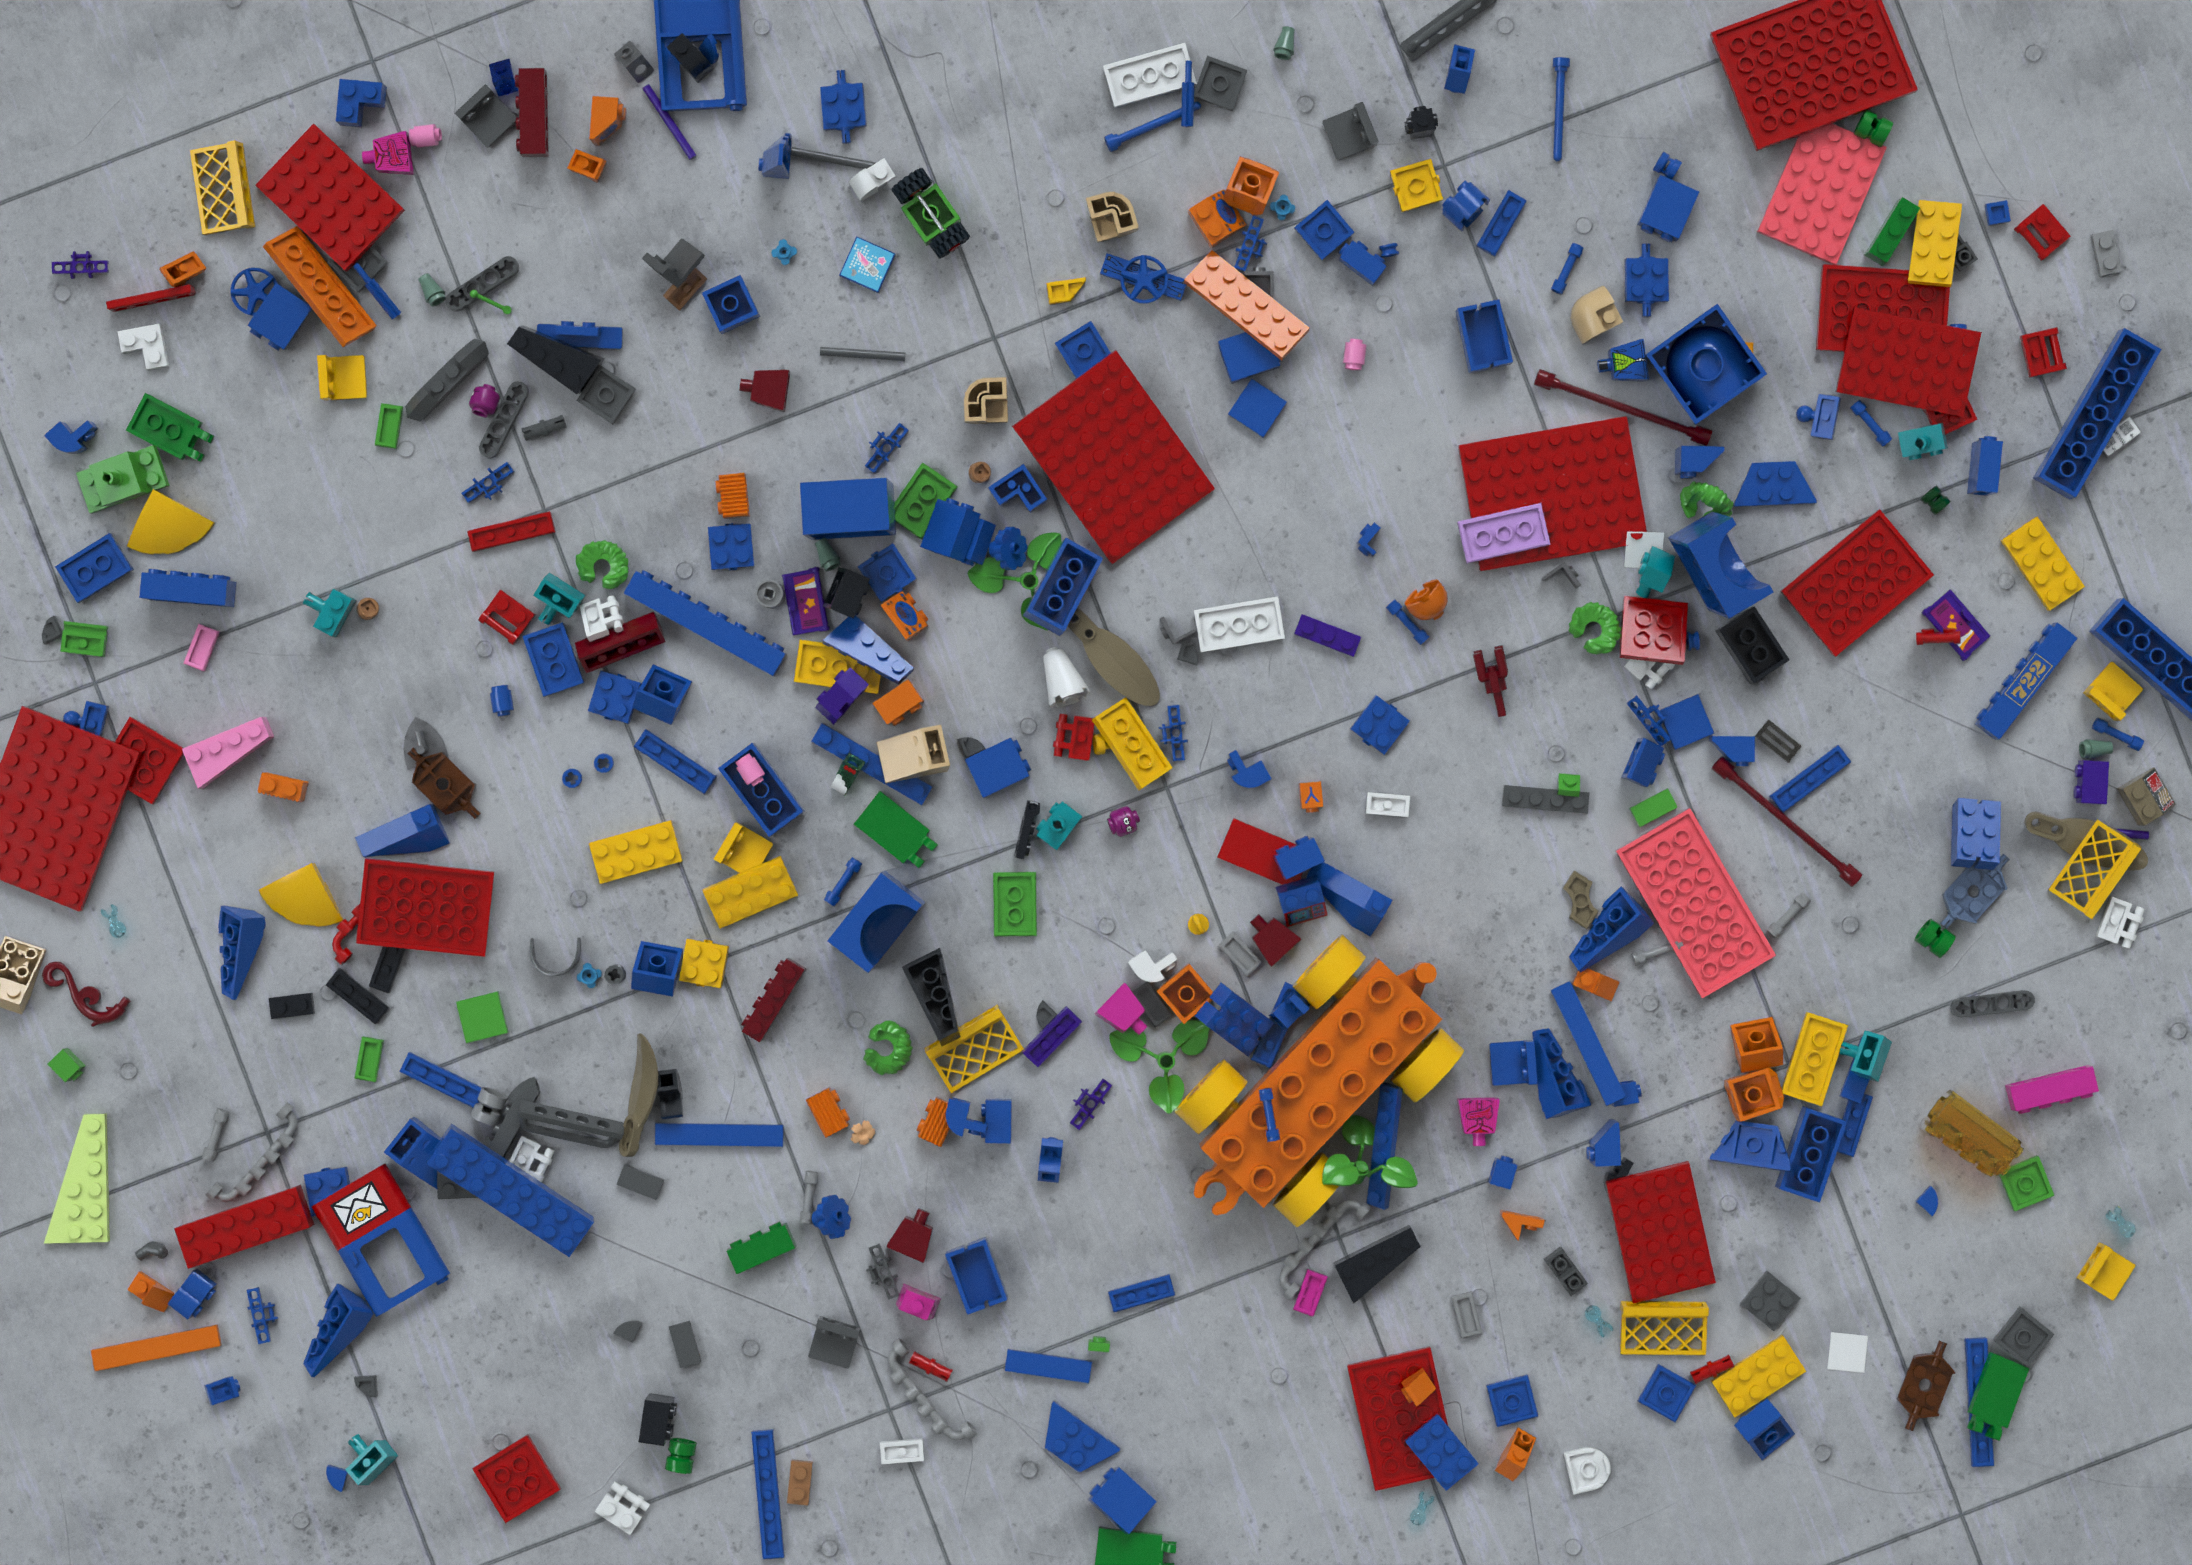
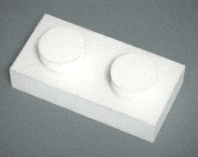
[1365,792,1410,817]
[880,1438,924,1464]

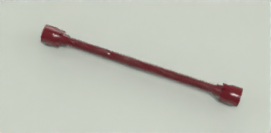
[1534,369,1713,446]
[1711,756,1863,887]

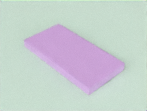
[1457,503,1551,564]

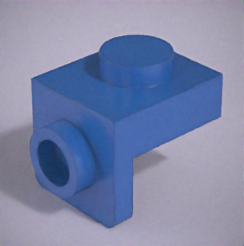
[1357,522,1381,557]
[204,1376,240,1406]

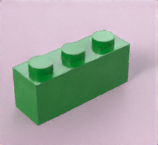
[1864,197,1920,266]
[726,1221,797,1274]

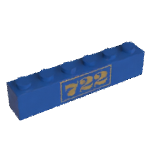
[1975,622,2078,740]

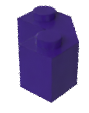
[815,667,869,725]

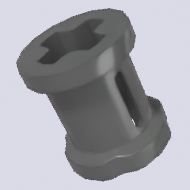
[605,964,626,984]

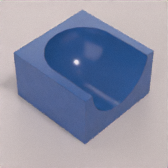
[1646,304,1767,425]
[800,478,896,540]
[1668,512,1774,619]
[827,871,926,973]

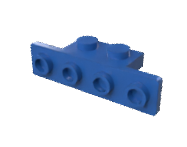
[537,321,623,349]

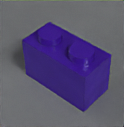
[2073,760,2109,804]

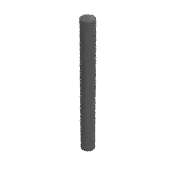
[791,147,876,169]
[820,347,906,361]

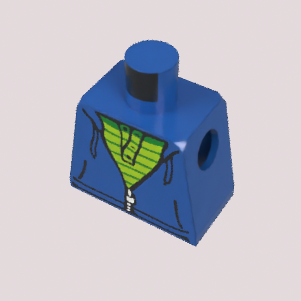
[1597,339,1649,382]

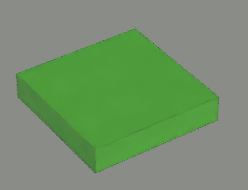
[456,991,509,1043]
[1997,1155,2055,1211]

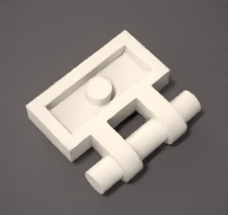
[579,595,624,642]
[1623,659,1675,690]
[2096,896,2145,949]
[509,1135,555,1182]
[595,1481,650,1535]

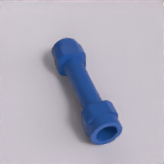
[1551,243,1584,295]
[1850,400,1892,447]
[1386,599,1430,645]
[2092,718,2144,751]
[824,857,862,906]
[1259,1088,1280,1142]

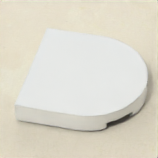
[1563,1447,1611,1495]

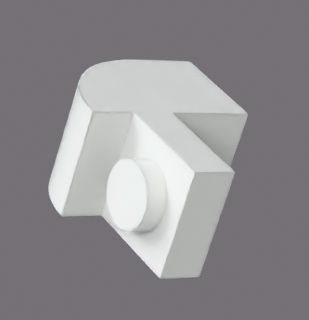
[849,158,896,202]
[1128,950,1178,982]

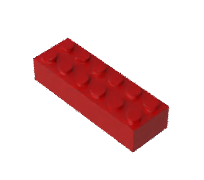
[174,1185,315,1269]

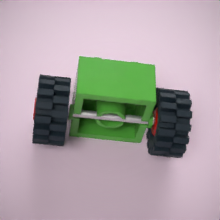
[891,168,970,259]

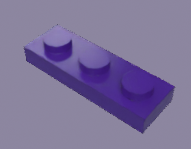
[1294,614,1361,657]
[1022,1006,1082,1067]

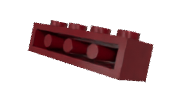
[515,68,549,157]
[575,611,666,673]
[741,958,806,1043]

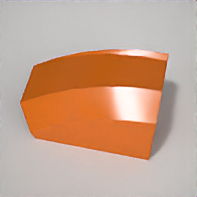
[1223,156,1279,216]
[1724,1067,1784,1122]

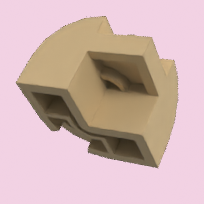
[1086,192,1139,243]
[1570,286,1623,344]
[964,377,1008,424]

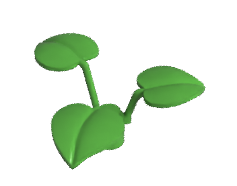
[967,532,1062,631]
[1109,1020,1210,1114]
[1322,1115,1418,1188]

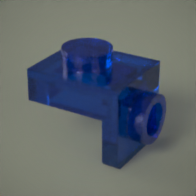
[489,59,518,96]

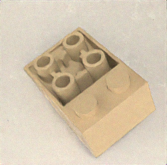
[876,725,950,783]
[0,936,46,1014]

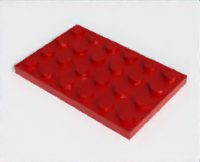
[255,123,405,272]
[1816,264,1950,352]
[1835,308,1982,417]
[1780,509,1934,657]
[356,858,494,957]
[1605,1161,1716,1304]
[1347,1346,1448,1491]

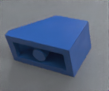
[1444,44,1475,94]
[1709,736,1755,766]

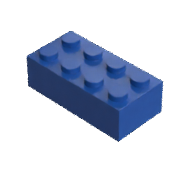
[1023,538,1103,636]
[139,569,237,607]
[718,743,805,837]
[1775,1106,1847,1203]

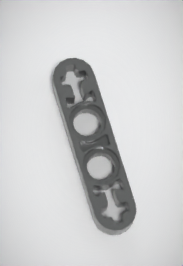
[445,256,519,311]
[479,381,529,458]
[1950,990,2035,1017]

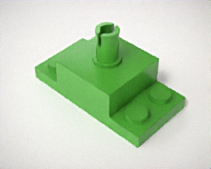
[76,445,170,514]

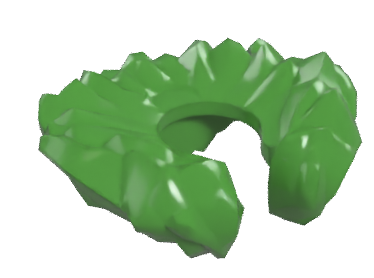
[1680,481,1733,519]
[576,540,629,589]
[1569,602,1621,655]
[863,1021,913,1075]

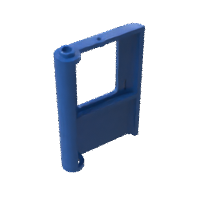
[654,0,747,111]

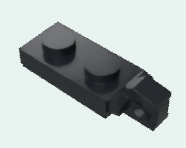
[1014,800,1040,859]

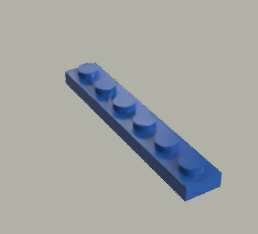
[811,723,933,805]
[1367,1082,1403,1210]

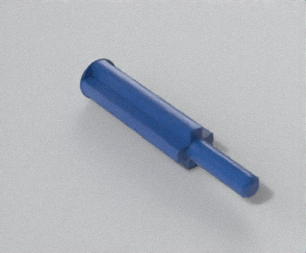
[1181,60,1194,127]
[353,263,401,320]

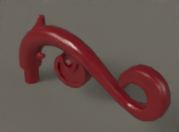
[42,961,131,1027]

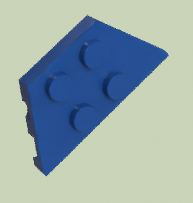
[1733,461,1817,507]
[1710,1120,1792,1172]
[1045,1400,1120,1473]

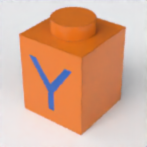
[1299,781,1323,813]

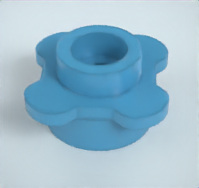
[1270,195,1295,220]
[771,239,797,265]
[577,963,602,988]

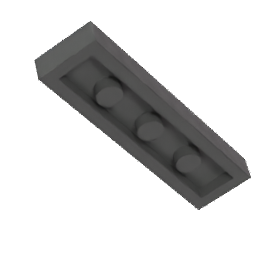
[1502,785,1590,814]

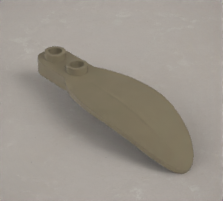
[1068,608,1160,706]
[2024,811,2148,871]
[619,1033,658,1157]

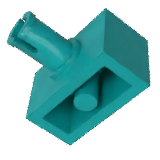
[1898,423,1948,460]
[1636,546,1676,598]
[533,572,586,625]
[303,589,357,638]
[1036,801,1082,850]
[1840,1030,1892,1082]
[345,1434,398,1485]

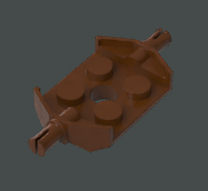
[407,747,481,819]
[1897,1340,1956,1431]

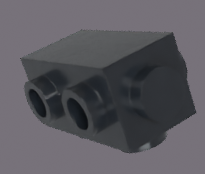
[1404,106,1438,140]

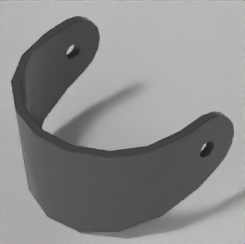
[530,937,581,976]

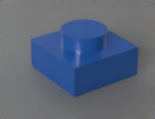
[1984,200,2011,226]

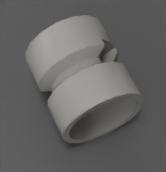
[755,580,785,609]
[470,1087,508,1126]

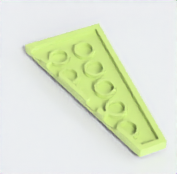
[44,1113,110,1243]

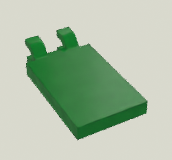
[126,393,214,462]
[854,791,938,868]
[1967,1352,2029,1441]
[1095,1527,1177,1565]

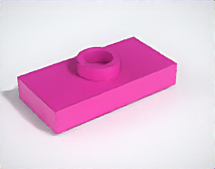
[1293,1269,1328,1317]

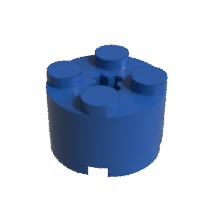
[1442,180,1490,232]

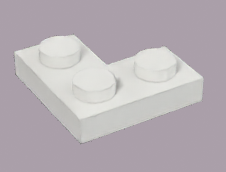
[117,324,169,370]

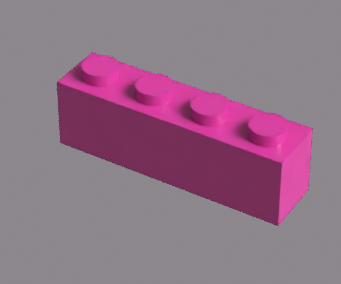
[2005,1065,2099,1114]

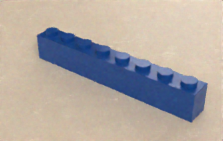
[624,570,787,677]

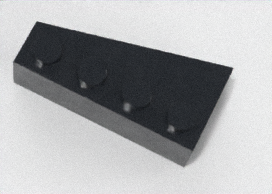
[507,325,605,395]
[902,948,961,1047]
[1333,1225,1421,1304]

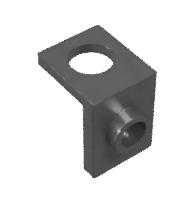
[614,41,654,83]
[1244,267,1274,298]
[1542,562,1581,589]
[1160,616,1196,644]

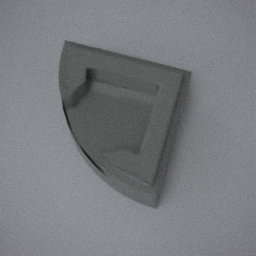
[42,616,63,644]
[1177,639,1198,666]
[957,737,985,758]
[1037,1000,1058,1030]
[613,1320,642,1342]
[354,1375,378,1397]

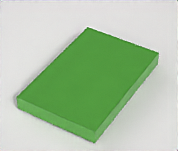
[894,462,957,539]
[993,872,1037,936]

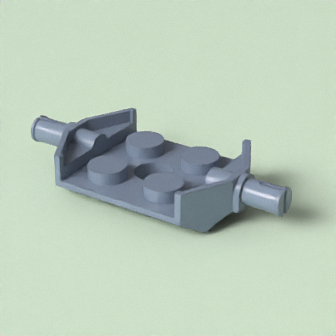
[1940,854,2010,929]

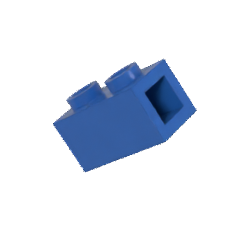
[1339,241,1387,286]
[962,518,996,566]

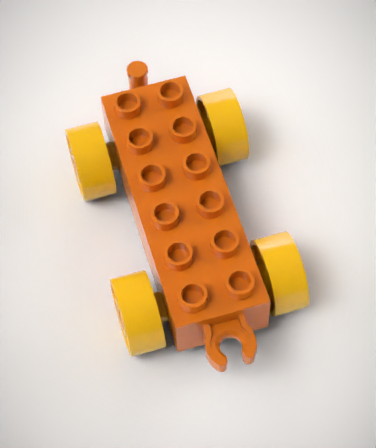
[1174,934,1464,1227]

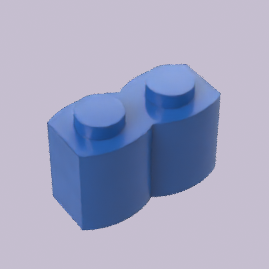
[168,1269,217,1320]

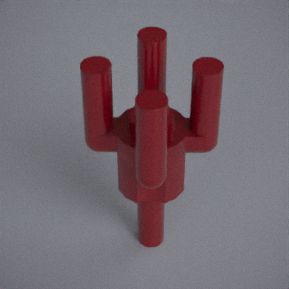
[1473,645,1508,717]

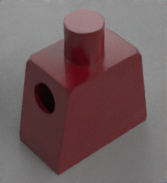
[739,370,790,412]
[1250,914,1301,967]
[886,1208,933,1263]

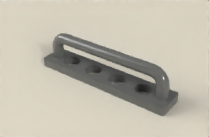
[1400,0,1497,62]
[518,1100,624,1148]

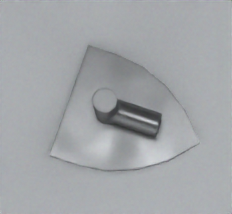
[403,717,449,770]

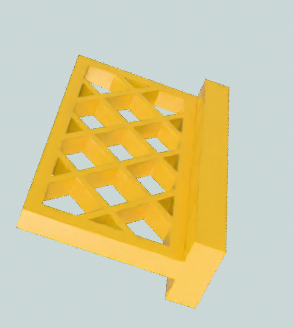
[190,140,255,235]
[2048,819,2141,919]
[924,1004,1024,1093]
[1620,1301,1709,1355]

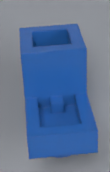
[44,420,98,454]
[1227,750,1271,788]
[1268,990,1310,1030]
[946,1097,988,1137]
[1037,1137,1063,1183]

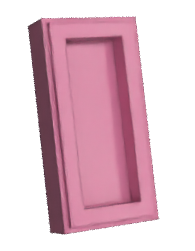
[183,624,220,671]

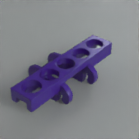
[52,251,109,279]
[1070,1078,1112,1130]

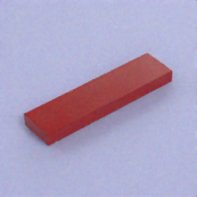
[106,284,196,312]
[467,511,556,552]

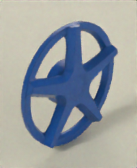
[1120,255,1168,303]
[230,268,278,316]

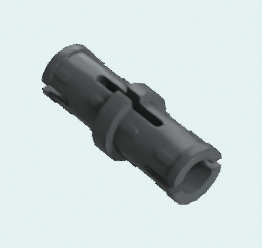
[522,415,567,441]

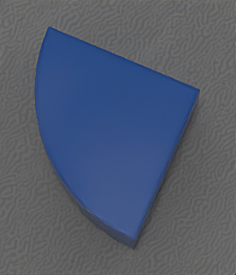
[698,34,719,64]
[1916,1186,1938,1216]
[326,1464,348,1492]

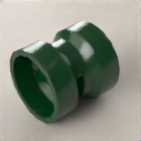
[1920,485,1951,515]

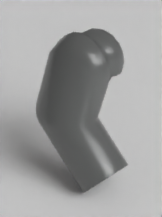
[135,1241,168,1261]

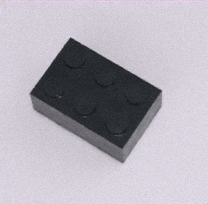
[1715,606,1790,684]

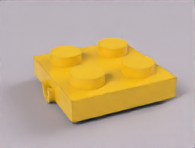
[1390,159,1443,212]
[679,939,729,988]

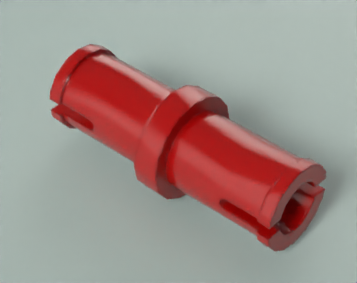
[909,1351,953,1382]
[1690,1354,1735,1384]

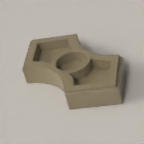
[1563,871,1599,929]

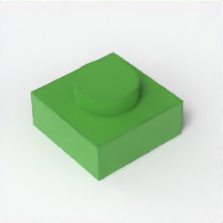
[1558,773,1580,797]
[1088,1336,1110,1352]

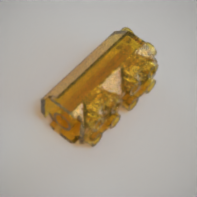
[1924,1090,2024,1177]

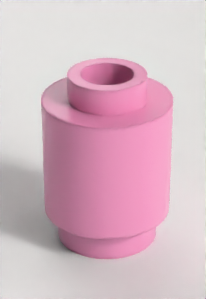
[409,124,442,148]
[1343,339,1366,370]
[735,753,765,787]

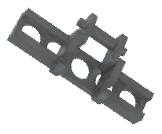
[866,1243,900,1300]

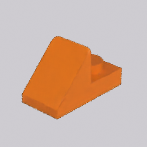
[567,149,606,183]
[159,251,206,287]
[1572,968,1619,1001]
[1500,1210,1545,1241]
[127,1271,175,1313]

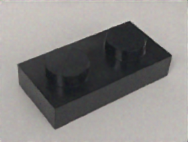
[268,993,315,1019]

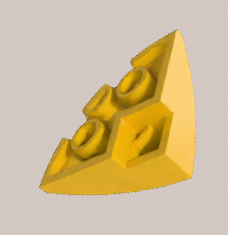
[127,489,214,555]
[258,863,344,927]

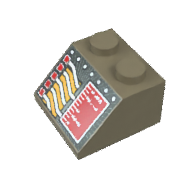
[2117,767,2175,826]

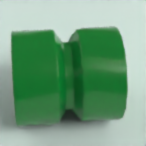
[1854,110,1893,147]
[1914,919,1956,958]
[665,1438,697,1474]

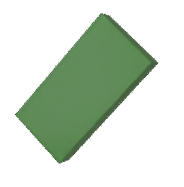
[375,403,403,449]
[1629,788,1677,827]
[354,1036,384,1082]

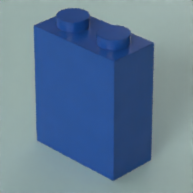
[1637,175,1699,243]
[247,283,312,351]
[1218,332,1283,384]
[1967,436,2003,496]
[920,498,981,562]
[965,738,1031,798]
[1088,1467,1157,1534]

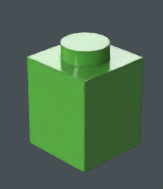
[47,1048,85,1082]

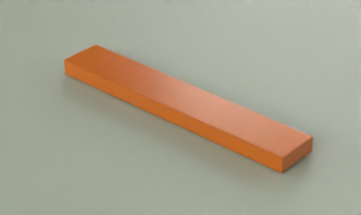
[91,1324,222,1371]

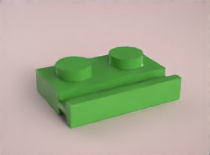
[60,621,108,657]

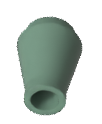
[1273,26,1295,60]
[418,273,446,307]
[815,538,841,572]
[2079,739,2113,760]

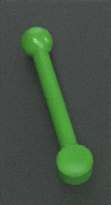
[470,290,511,314]

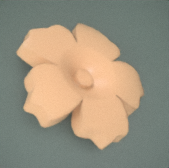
[851,1120,875,1145]

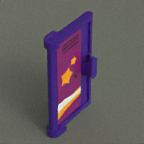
[782,567,830,636]
[1921,589,1990,661]

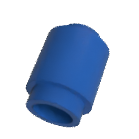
[490,685,514,717]

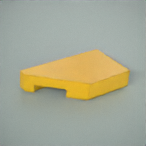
[1046,277,1086,305]

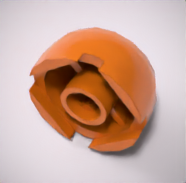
[1404,579,1448,620]

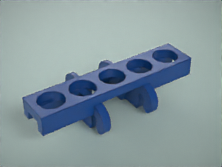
[1234,215,1267,272]
[865,423,909,473]
[461,462,514,503]
[1627,695,1671,746]
[1158,705,1188,761]
[246,1287,278,1344]

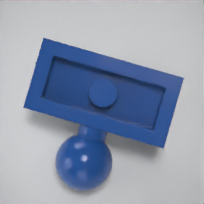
[1796,394,1841,440]
[63,701,109,736]

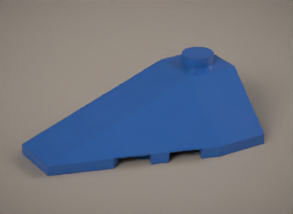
[758,133,792,179]
[355,804,450,857]
[1306,862,1393,937]
[1569,886,1654,972]
[218,905,266,1000]
[1532,1028,1591,1119]
[303,1284,373,1377]

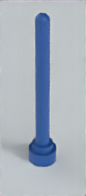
[1553,57,1570,161]
[1104,101,1201,152]

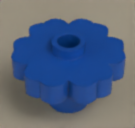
[989,527,1027,571]
[812,1195,851,1239]

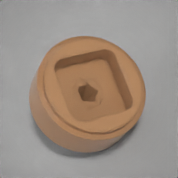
[969,462,991,483]
[356,598,379,620]

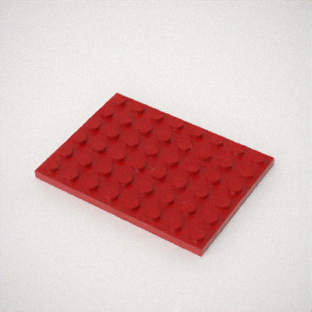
[1710,0,1918,151]
[1012,350,1215,564]
[1458,416,1647,571]
[0,706,142,912]

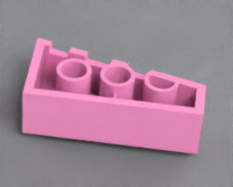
[182,717,274,789]

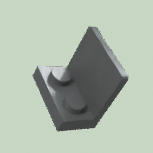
[455,84,516,148]
[1322,102,1379,160]
[642,238,705,288]
[808,1316,861,1369]

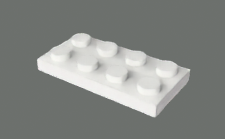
[1103,43,1197,108]
[1194,596,1285,652]

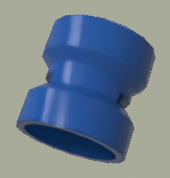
[1653,151,1682,179]

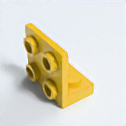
[317,355,367,401]
[2083,662,2143,721]
[714,822,773,873]
[2076,1242,2135,1301]

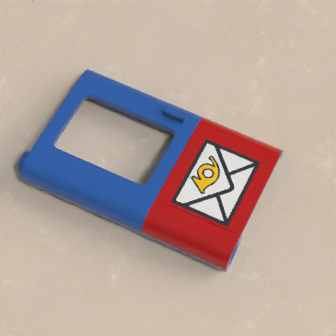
[312,1163,450,1317]

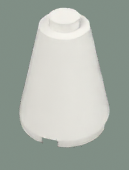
[1043,647,1090,708]

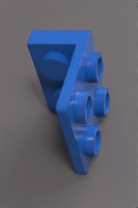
[1489,1040,1538,1086]

